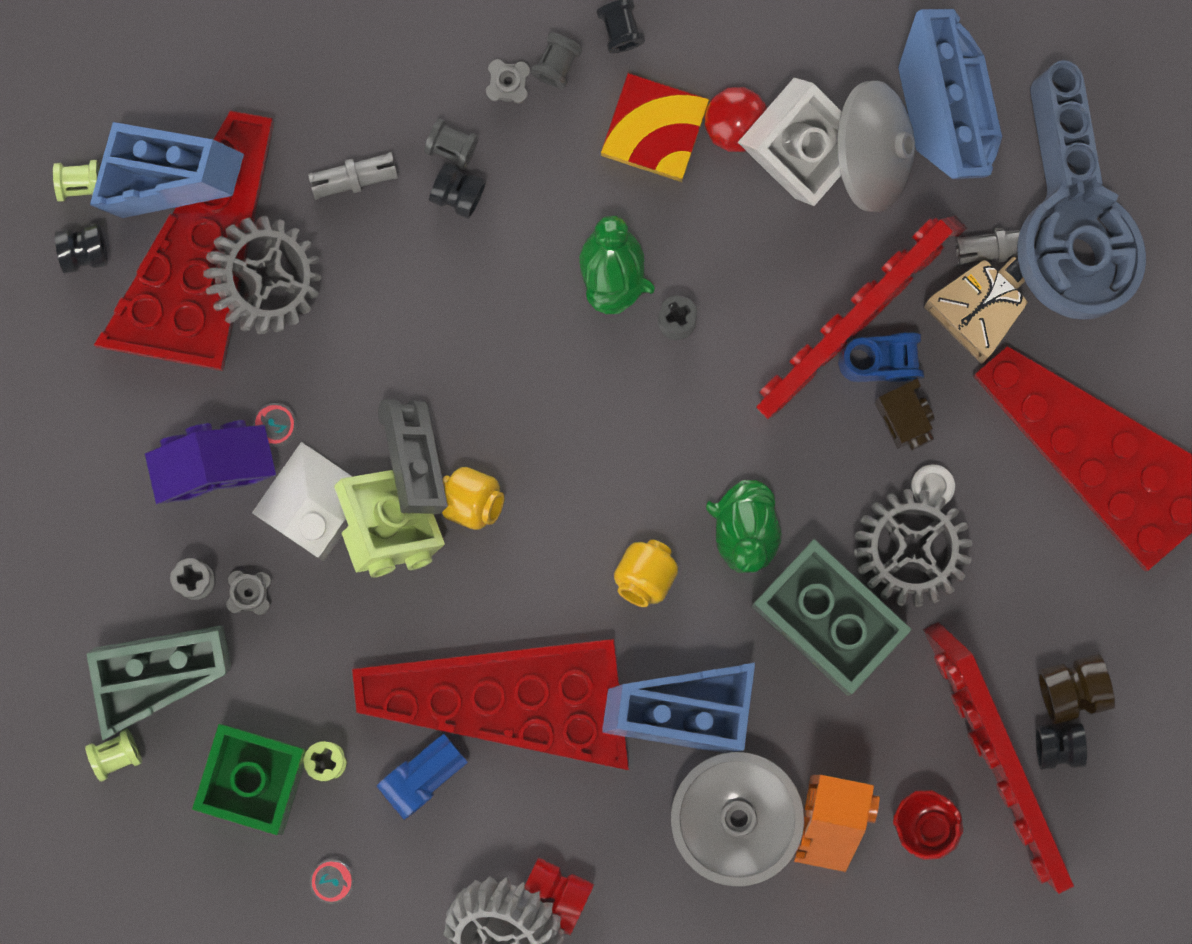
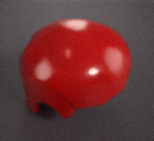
[705,87,767,152]
[893,790,964,860]

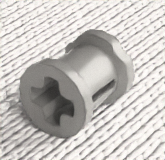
[170,558,215,600]

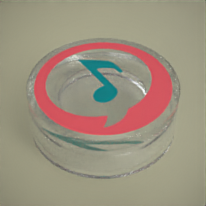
[253,403,298,448]
[310,859,355,904]

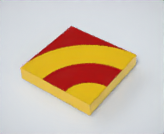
[601,73,709,182]

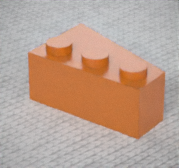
[794,775,880,872]

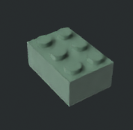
[751,539,912,696]

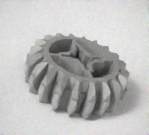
[203,216,322,334]
[853,489,972,608]
[443,876,565,944]

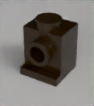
[875,378,935,451]

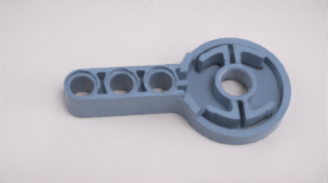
[1017,60,1146,319]

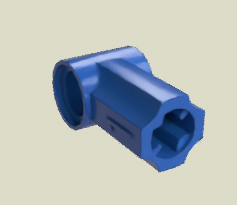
[376,734,468,820]

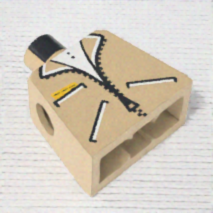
[924,257,1028,364]

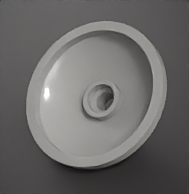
[838,81,915,212]
[671,752,804,886]

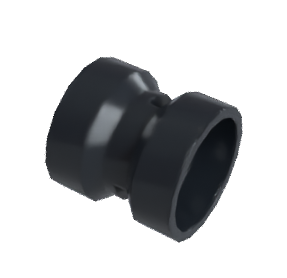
[429,162,486,219]
[55,224,108,274]
[1036,723,1087,770]

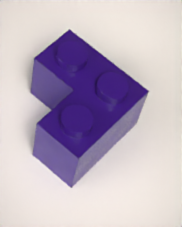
[145,420,276,504]

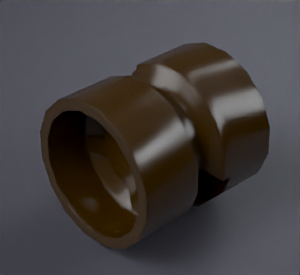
[1038,654,1115,724]

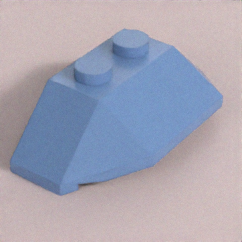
[898,9,1002,179]

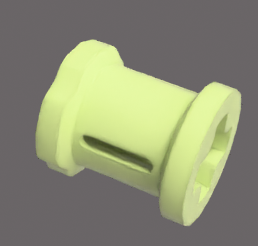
[53,160,100,202]
[85,728,142,782]
[303,741,347,781]

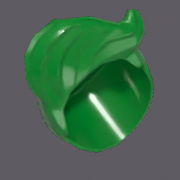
[579,216,655,314]
[706,480,782,573]

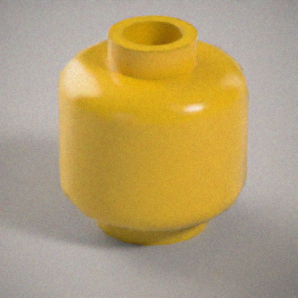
[442,467,504,530]
[614,539,678,607]

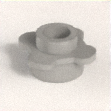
[486,59,530,104]
[226,571,271,615]

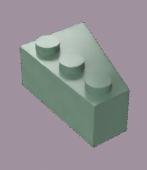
[87,625,231,741]

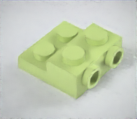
[334,470,445,577]

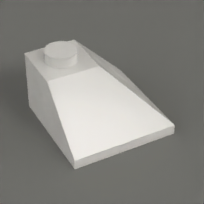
[252,442,352,562]

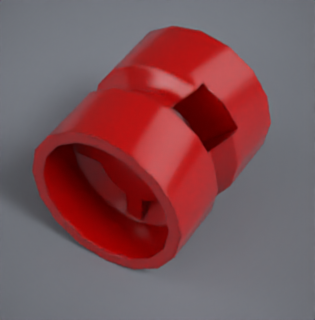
[525,857,594,936]

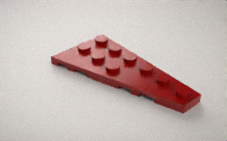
[94,111,274,371]
[756,216,967,419]
[973,346,1192,572]
[923,622,1074,894]
[352,639,629,771]

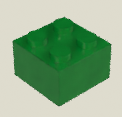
[192,724,307,835]

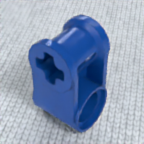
[838,333,924,382]

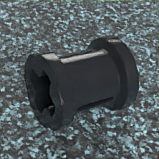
[596,0,645,54]

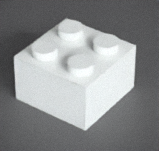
[738,78,842,206]

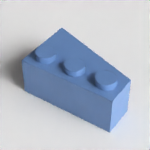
[90,122,244,218]
[602,663,755,753]

